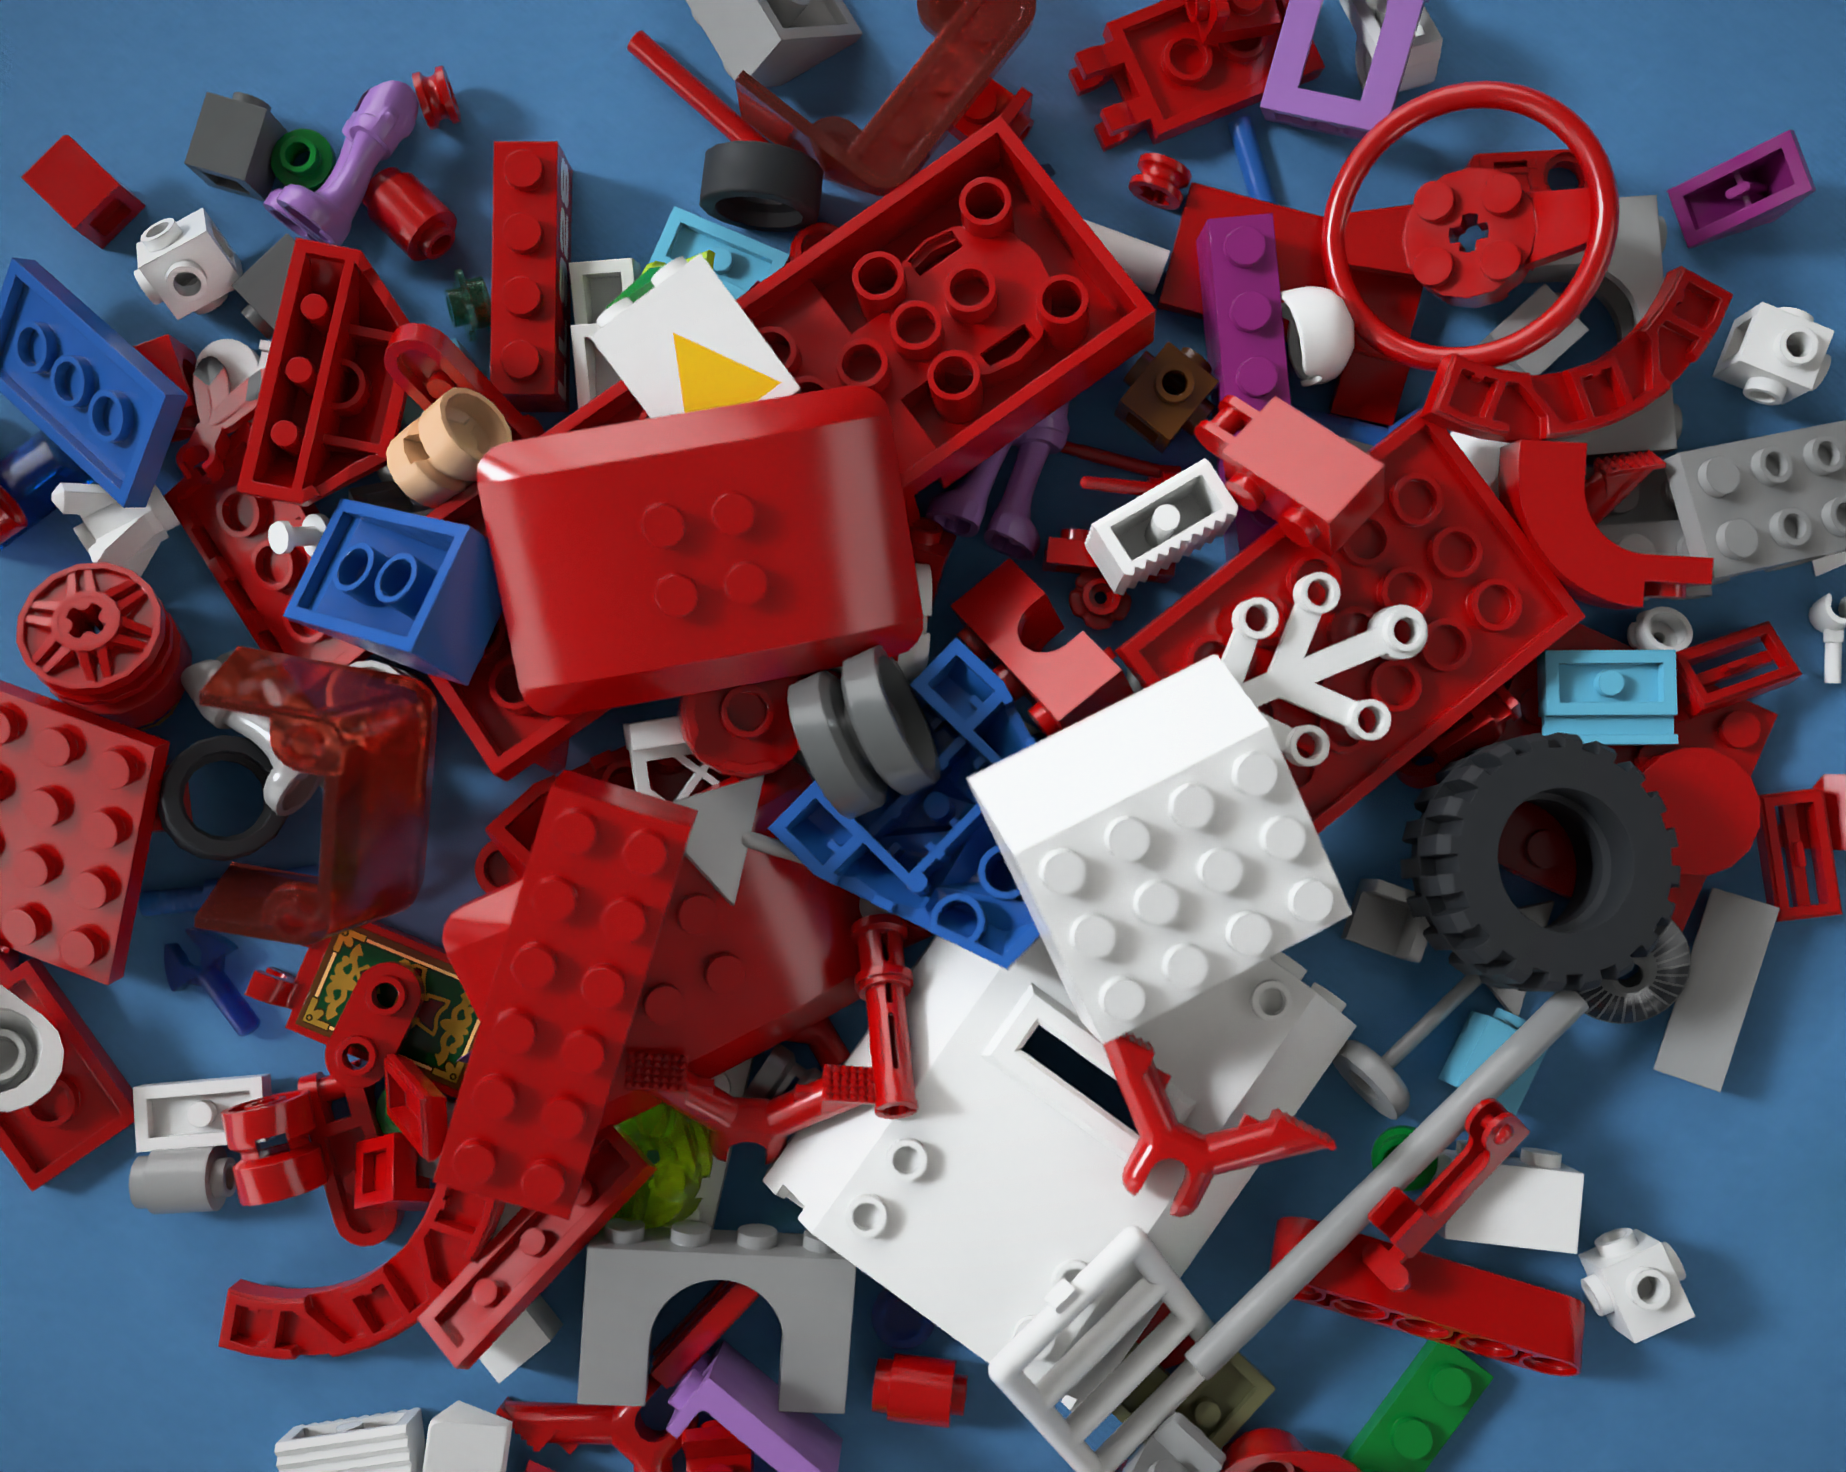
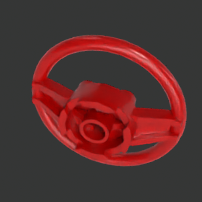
[1321,81,1620,372]

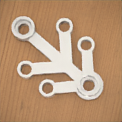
[1221,572,1428,766]

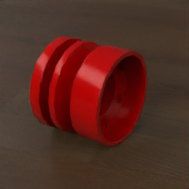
[16,562,192,729]

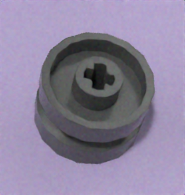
[787,645,940,820]

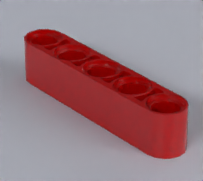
[1269,1216,1586,1376]

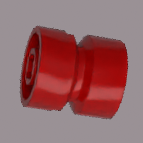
[221,1089,329,1206]

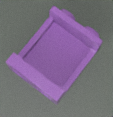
[666,1340,843,1472]

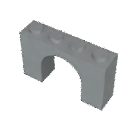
[1485,195,1682,465]
[577,1217,856,1414]

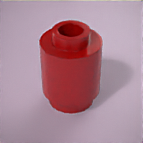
[362,167,457,261]
[872,1353,968,1428]

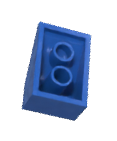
[283,498,503,686]

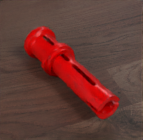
[850,914,918,1119]

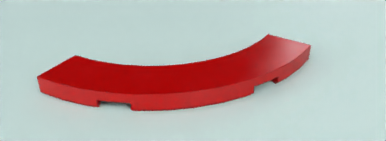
[1420,266,1734,443]
[218,1183,506,1360]

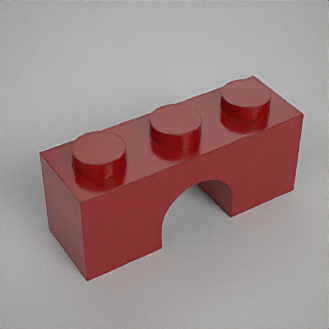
[950,558,1135,737]

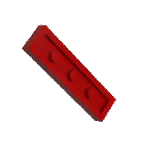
[417,1124,657,1370]

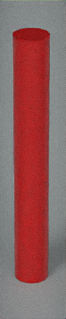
[627,30,770,143]

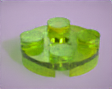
[611,1103,713,1229]

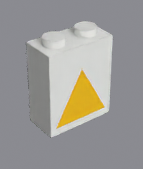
[589,253,801,418]

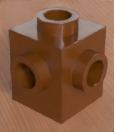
[1114,341,1219,454]

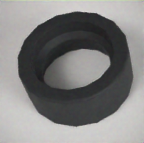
[699,141,824,232]
[157,735,289,861]

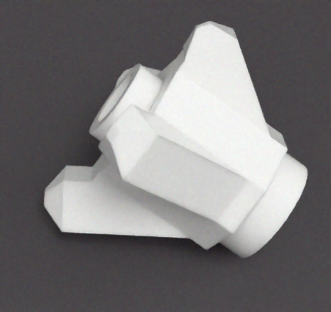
[51,483,180,577]

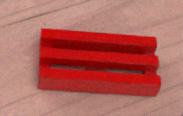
[1676,621,1802,719]
[1756,787,1843,922]
[650,1280,759,1389]

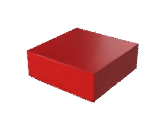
[1329,349,1410,426]

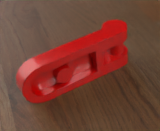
[383,323,545,441]
[297,1059,405,1247]

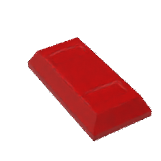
[384,1053,448,1162]

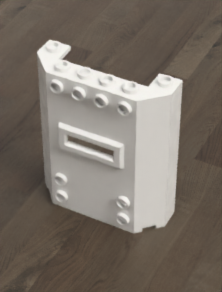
[762,935,1357,1412]

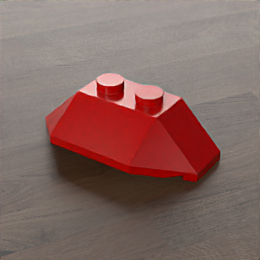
[236,237,410,507]

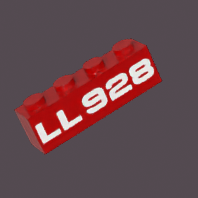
[490,141,572,412]

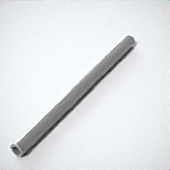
[1184,991,1589,1381]

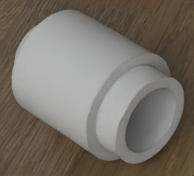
[129,1146,236,1215]

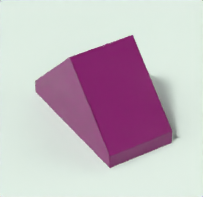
[1667,130,1816,248]

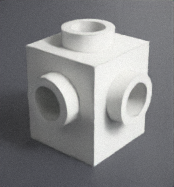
[134,208,243,320]
[1712,302,1835,405]
[1578,1228,1695,1344]

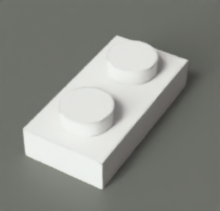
[133,1073,275,1153]

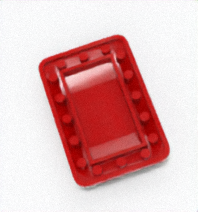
[477,385,924,716]
[442,760,862,1131]

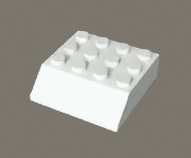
[966,655,1352,1044]

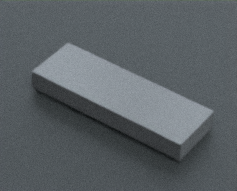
[1653,887,1780,1092]

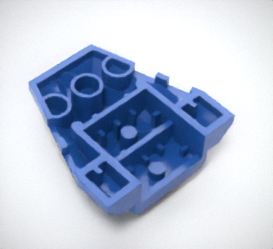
[768,637,1041,970]

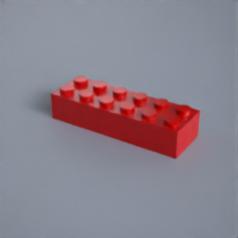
[433,769,698,1220]

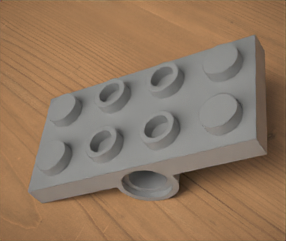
[1663,420,1846,581]

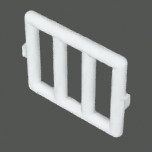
[988,1226,1215,1472]

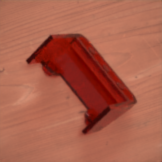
[735,0,1036,196]
[194,646,438,945]

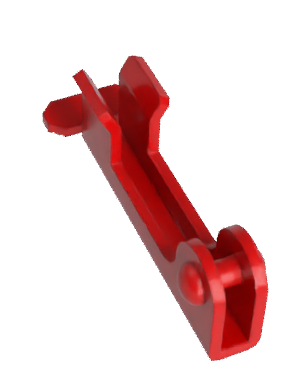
[1362,1098,1531,1292]

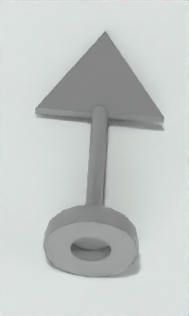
[672,775,900,917]
[1332,901,1555,1120]

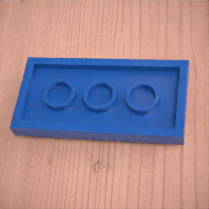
[0,257,188,508]

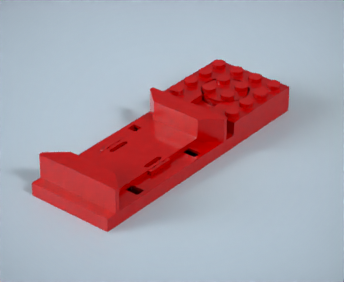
[426,115,1156,782]

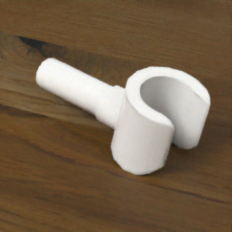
[1808,593,1846,683]

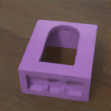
[1260,0,1429,140]

